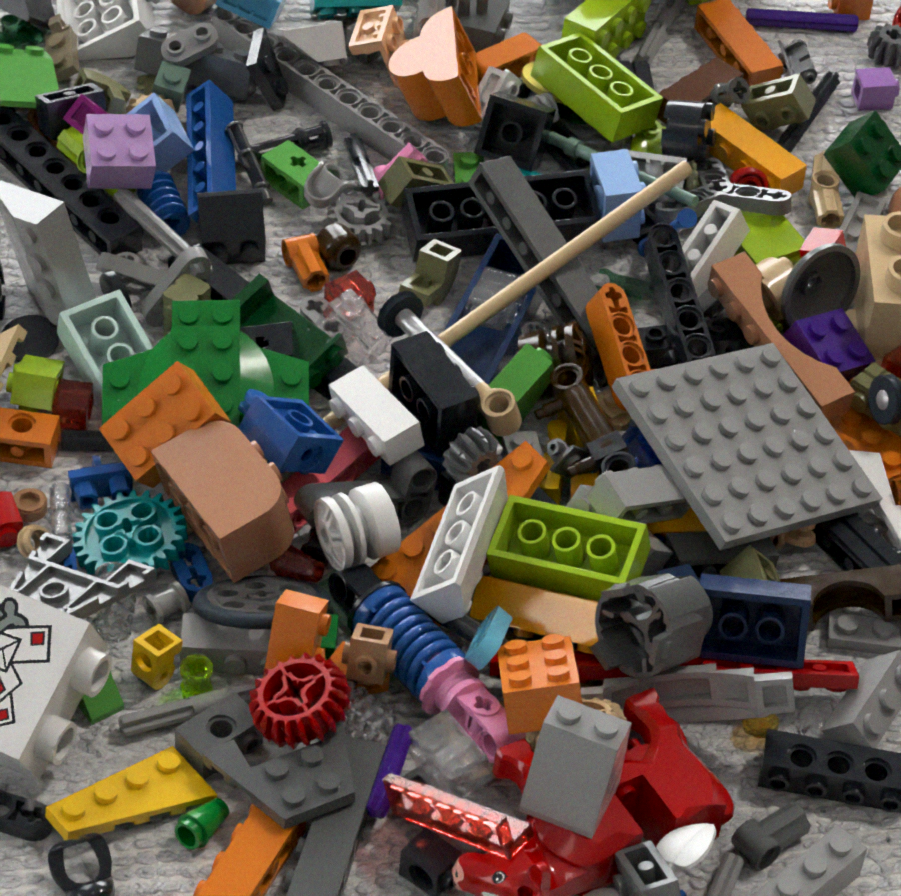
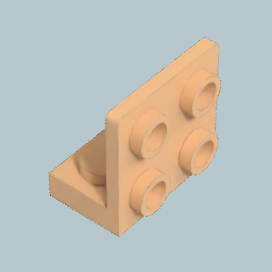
[348,5,410,88]

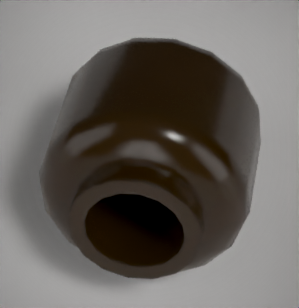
[316,223,361,270]

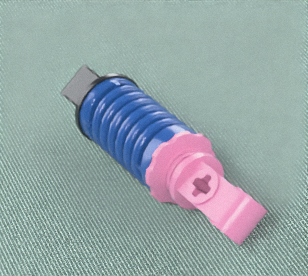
[328,564,527,763]

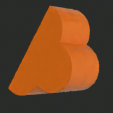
[388,6,482,126]

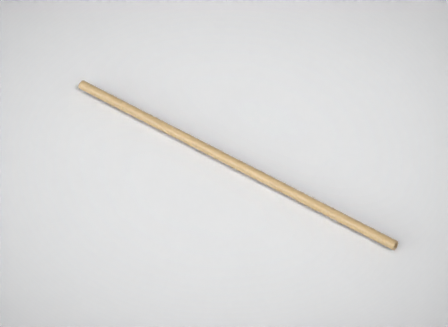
[186,161,692,535]

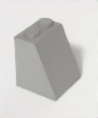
[518,695,632,839]

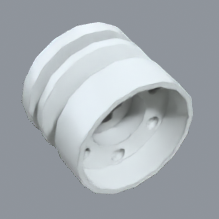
[314,482,401,571]

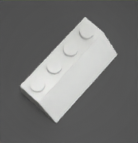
[410,465,508,624]

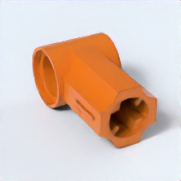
[281,233,329,292]

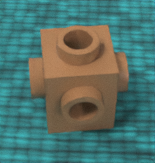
[341,623,397,686]

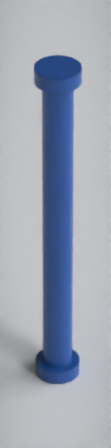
[637,208,697,257]

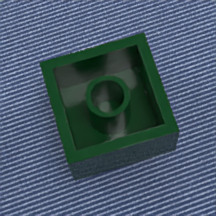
[823,110,901,198]

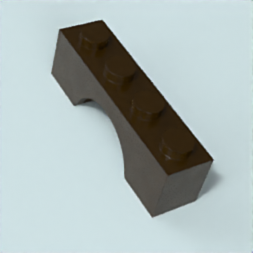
[780,564,901,632]

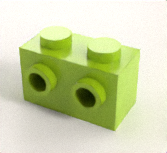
[6,354,65,412]

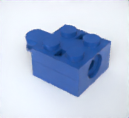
[237,389,344,475]

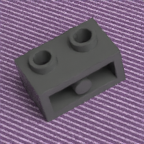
[613,840,681,896]

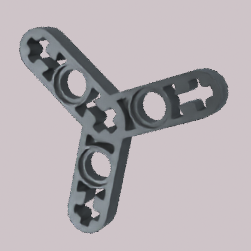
[655,158,792,224]

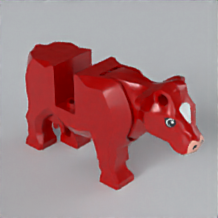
[452,687,735,896]

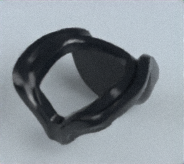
[48,833,115,896]

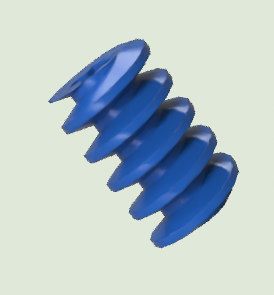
[137,171,191,237]

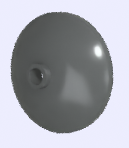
[781,243,861,327]

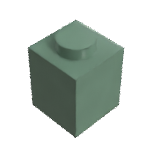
[152,60,191,113]

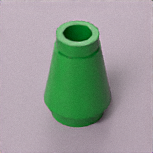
[174,798,230,850]

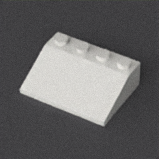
[56,0,155,61]

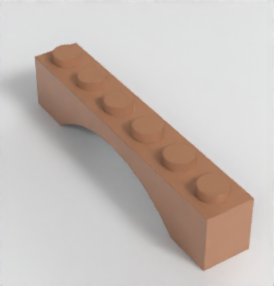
[707,251,855,421]

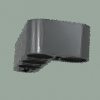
[294,450,437,529]

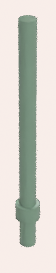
[547,131,699,208]

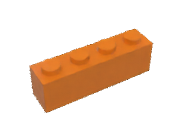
[694,0,784,86]
[193,803,306,896]

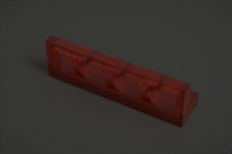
[382,772,534,860]

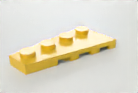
[45,746,218,840]

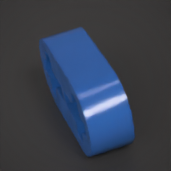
[170,542,213,603]

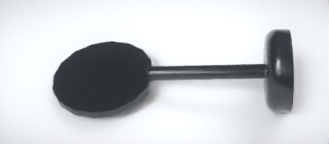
[1,269,132,362]

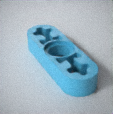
[465,605,513,670]

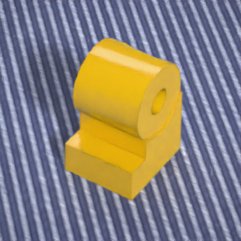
[131,624,183,690]

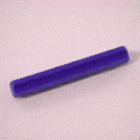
[745,8,859,32]

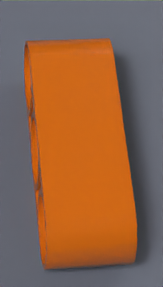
[475,32,542,84]

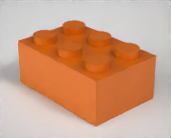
[98,361,231,488]
[497,634,582,735]

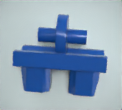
[68,455,133,510]

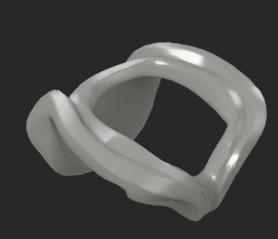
[304,159,362,209]

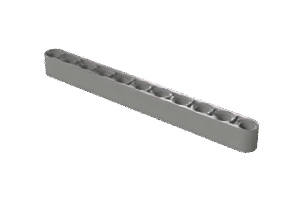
[212,6,449,173]

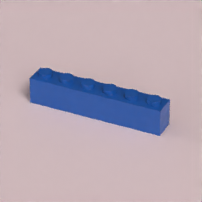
[186,80,236,223]

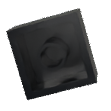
[474,91,556,172]

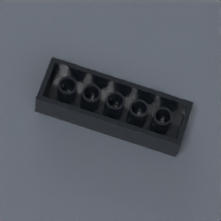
[401,170,602,262]

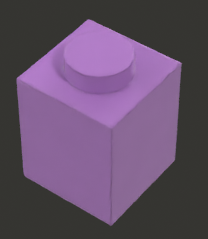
[851,67,900,111]

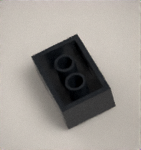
[388,331,480,458]

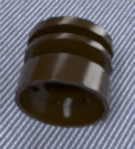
[518,321,594,402]

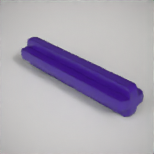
[366,723,413,819]

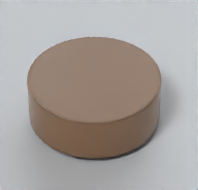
[13,488,48,522]

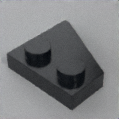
[246,28,289,111]

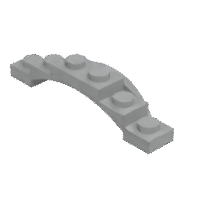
[580,663,796,724]

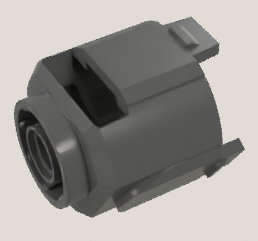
[590,573,713,678]

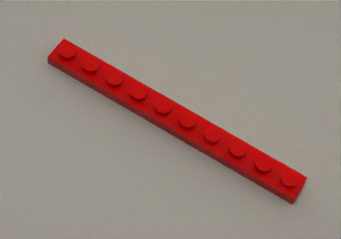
[488,651,859,693]

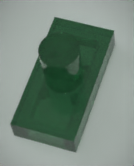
[0,14,44,50]

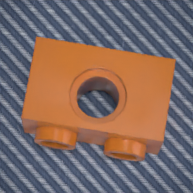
[0,407,61,469]

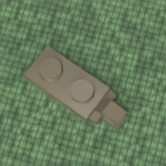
[45,14,79,82]

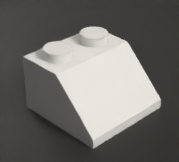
[274,20,347,67]

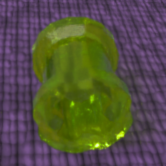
[180,654,213,699]

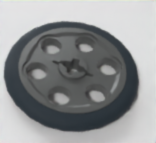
[193,576,331,630]

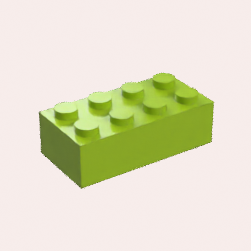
[561,0,651,58]
[530,32,663,143]
[486,495,651,601]

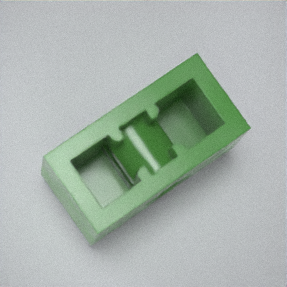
[261,140,331,210]

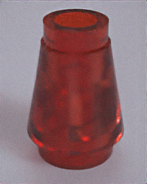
[269,544,324,583]

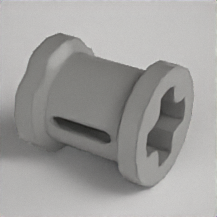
[143,581,190,625]

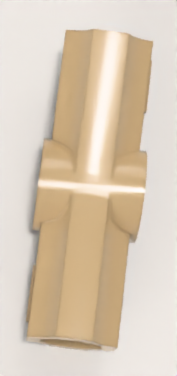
[808,150,844,229]

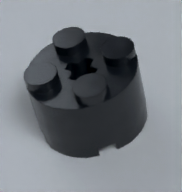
[661,100,716,163]

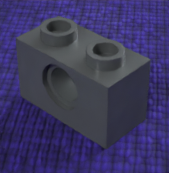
[175,692,263,779]

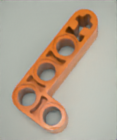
[585,283,655,412]

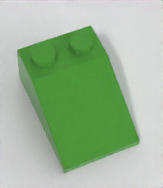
[0,44,59,108]

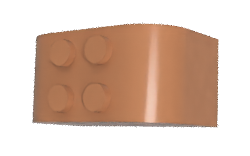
[151,421,294,583]

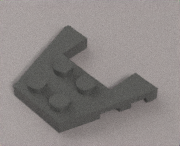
[9,532,157,619]
[202,722,355,829]

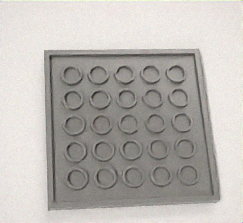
[612,343,883,551]

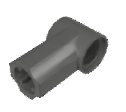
[731,803,811,870]

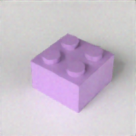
[83,114,156,189]

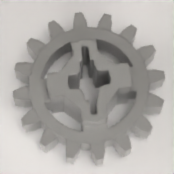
[327,190,395,245]

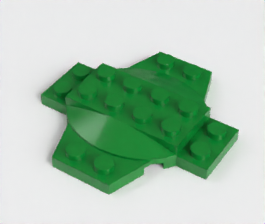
[102,300,309,428]

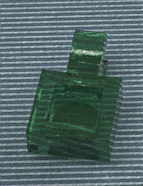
[595,268,654,300]

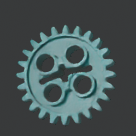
[72,490,188,579]

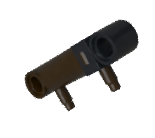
[534,363,637,478]

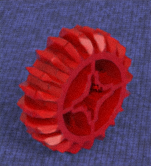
[248,651,351,750]

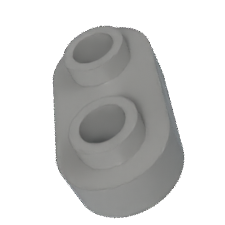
[161,23,219,67]

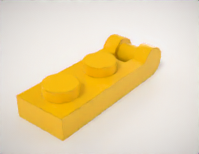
[539,420,568,505]

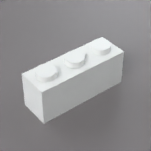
[667,200,750,297]
[329,365,424,466]

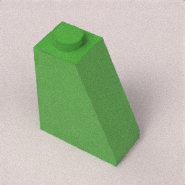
[477,343,554,445]

